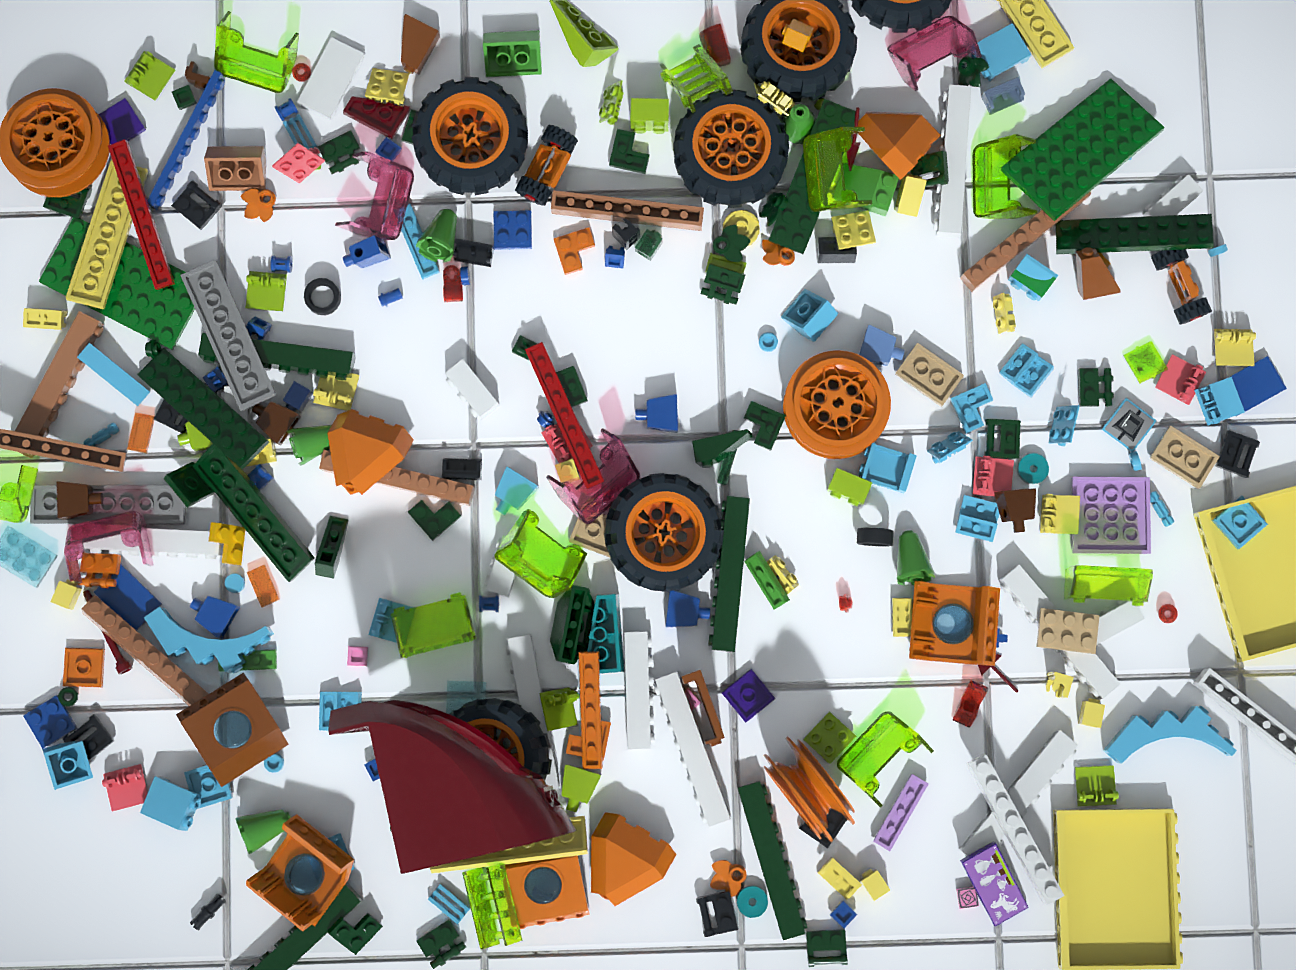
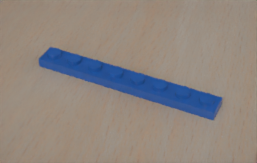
[148,70,225,210]

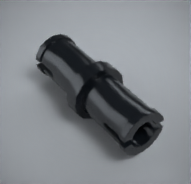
[190,893,226,931]

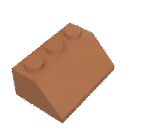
[204,146,266,191]

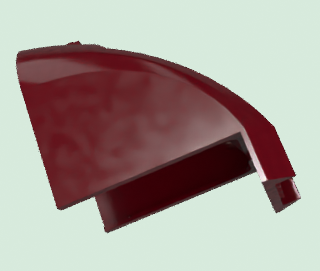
[328,700,576,874]

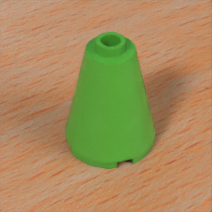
[782,104,816,144]
[416,209,457,263]
[287,425,332,466]
[896,530,935,586]
[235,809,291,854]

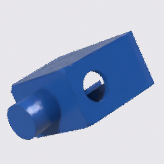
[342,235,391,268]
[635,394,678,433]
[666,591,710,628]
[190,596,240,639]

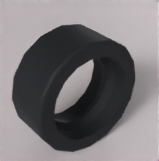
[303,278,341,316]
[856,527,894,547]

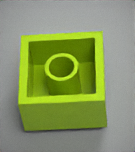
[630,98,669,134]

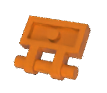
[77,553,121,588]

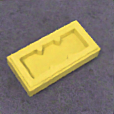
[892,598,912,637]

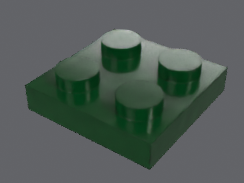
[163,462,215,508]

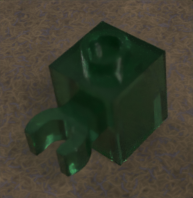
[635,229,663,261]

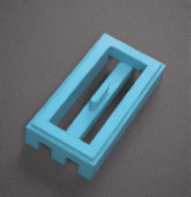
[283,114,317,149]
[428,884,471,925]

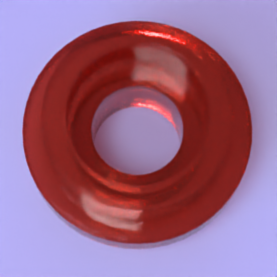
[292,63,311,82]
[839,594,853,613]
[1158,604,1178,624]

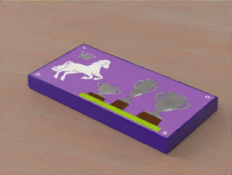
[960,841,1029,927]

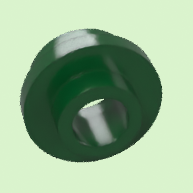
[145,340,162,358]
[58,687,78,707]

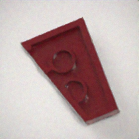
[343,96,411,140]

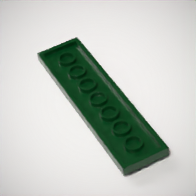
[768,99,860,255]
[1056,214,1214,255]
[137,348,269,470]
[193,444,315,582]

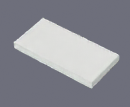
[297,37,365,120]

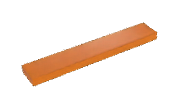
[579,651,603,769]

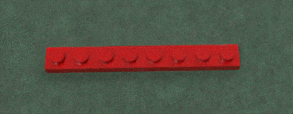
[108,139,175,290]
[525,342,605,489]

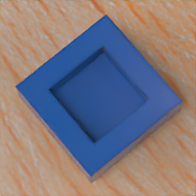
[375,137,402,164]
[364,759,380,782]
[829,900,858,929]

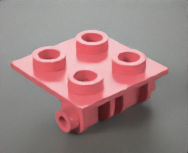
[272,143,325,183]
[1155,354,1206,405]
[541,421,593,463]
[973,456,1014,497]
[102,764,148,812]

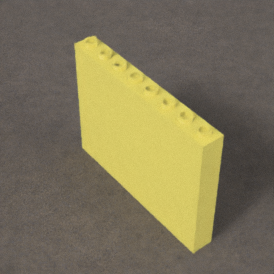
[1193,486,1296,662]
[1053,808,1183,970]

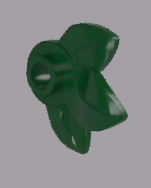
[958,56,989,87]
[759,192,788,227]
[713,225,750,262]

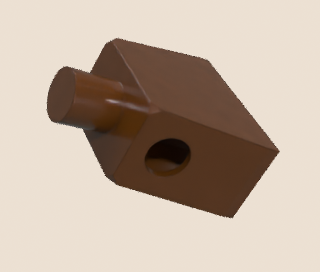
[252,401,301,446]
[56,481,104,520]
[994,488,1036,533]

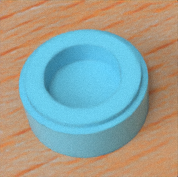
[1207,244,1228,257]
[759,332,778,352]
[1129,451,1142,471]
[225,574,245,593]
[264,753,284,773]

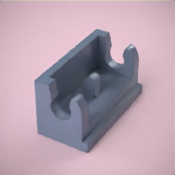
[981,77,1025,115]

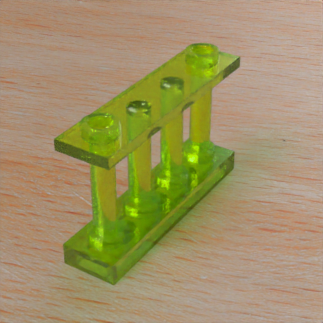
[660,44,733,113]
[462,863,523,949]

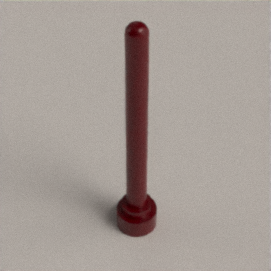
[83,590,133,675]

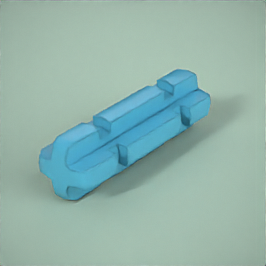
[83,422,120,447]
[1150,491,1175,527]

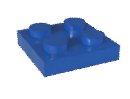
[493,210,532,250]
[23,695,77,749]

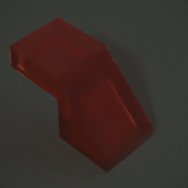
[952,680,988,728]

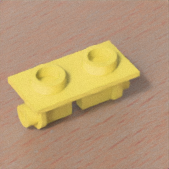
[993,293,1016,334]
[767,555,799,594]

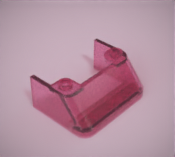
[887,16,982,91]
[335,151,414,240]
[546,428,640,524]
[64,511,154,584]

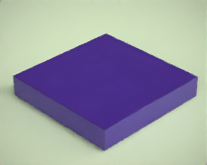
[98,98,146,144]
[721,669,776,723]

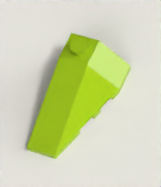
[549,0,619,67]

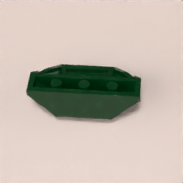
[550,584,595,664]

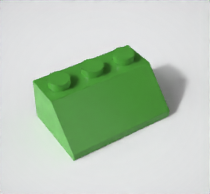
[483,30,542,77]

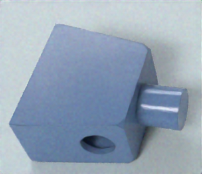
[859,325,905,366]

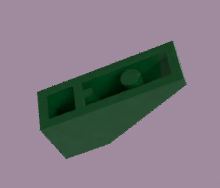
[692,429,753,468]
[314,516,349,579]

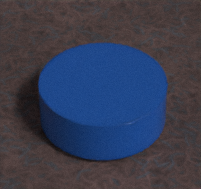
[460,266,470,286]

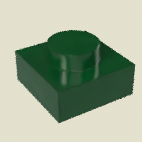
[171,84,197,110]

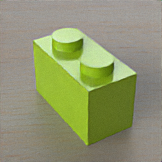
[827,468,872,507]

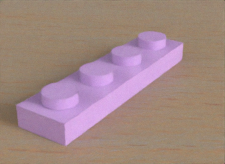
[873,774,929,852]

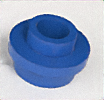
[537,411,555,428]

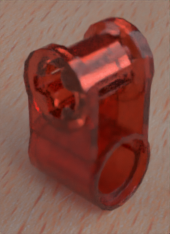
[443,265,463,303]

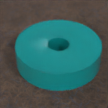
[1017,453,1049,485]
[737,886,768,918]

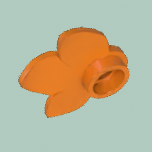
[240,189,276,223]
[762,240,795,266]
[710,860,747,897]

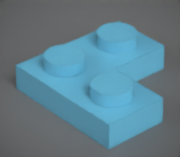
[950,383,993,434]

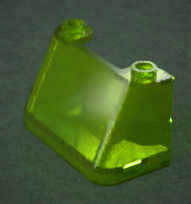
[494,508,588,598]
[390,592,477,659]

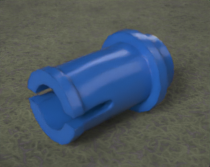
[378,288,403,307]

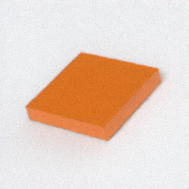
[63,648,105,688]

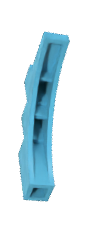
[144,607,274,674]
[1103,706,1237,764]

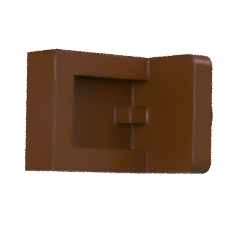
[185,61,210,90]

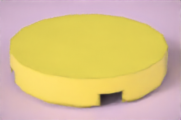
[722,210,760,246]

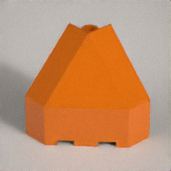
[857,111,941,180]
[327,409,414,495]
[591,812,677,907]

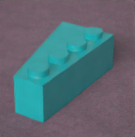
[587,594,625,674]

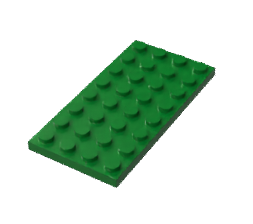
[1001,78,1165,221]
[38,218,195,350]

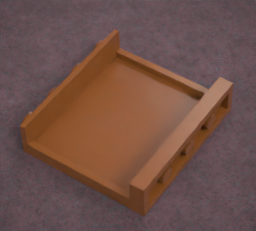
[681,670,725,747]

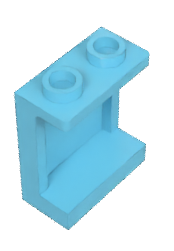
[971,23,1031,82]
[858,442,917,494]
[140,776,202,831]

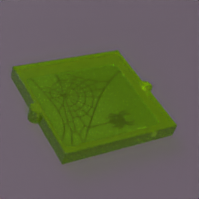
[1123,341,1168,384]

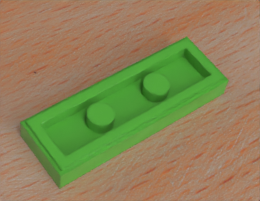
[744,551,790,610]
[218,649,277,672]

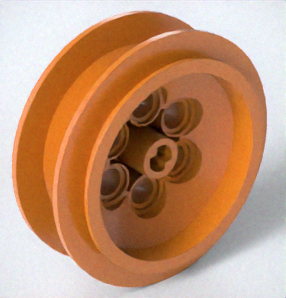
[0,88,110,197]
[783,350,891,459]
[763,736,855,842]

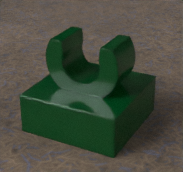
[511,335,537,361]

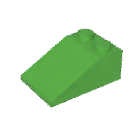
[832,163,899,217]

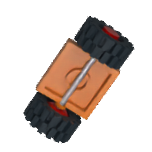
[515,124,578,206]
[1151,249,1212,325]

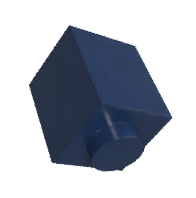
[283,381,313,412]

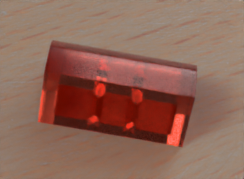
[699,23,731,70]

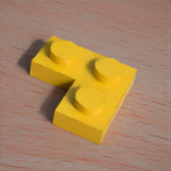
[208,522,246,565]

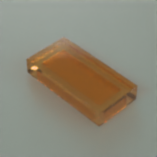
[127,412,155,454]
[247,565,280,608]

